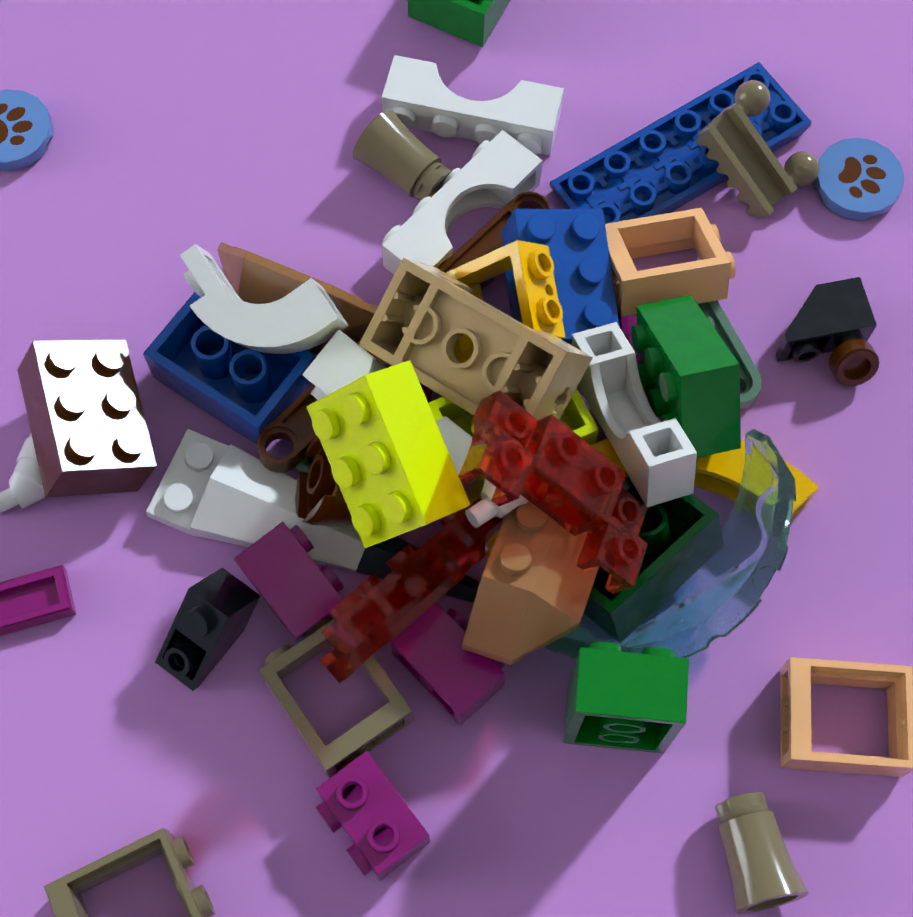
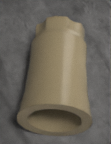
[353,110,452,201]
[715,792,809,914]

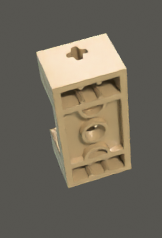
[359,257,593,444]

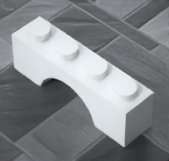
[382,55,564,156]
[382,130,543,275]
[572,322,697,507]
[302,329,490,492]

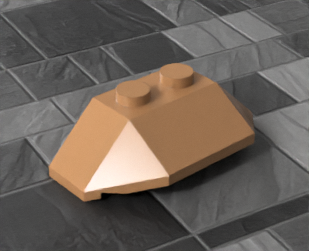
[217,242,378,355]
[462,482,609,665]

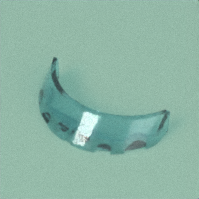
[545,429,796,659]

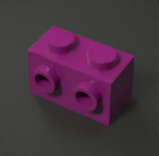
[234,521,344,639]
[391,602,506,726]
[316,751,430,880]

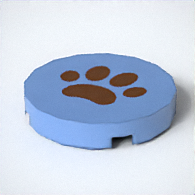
[0,89,54,171]
[814,138,904,221]

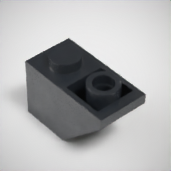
[775,277,877,363]
[155,567,261,691]

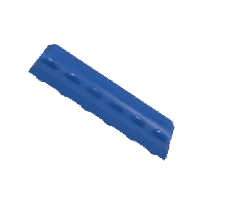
[549,62,812,224]

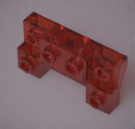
[458,390,648,594]
[320,497,503,684]

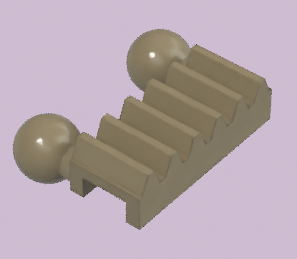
[696,80,820,218]

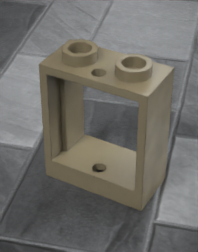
[259,613,413,778]
[44,828,215,917]

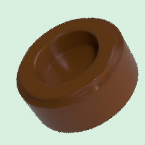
[829,339,879,386]

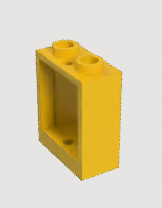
[446,240,566,363]

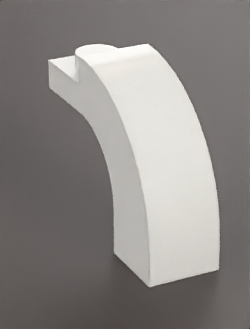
[180,244,349,354]

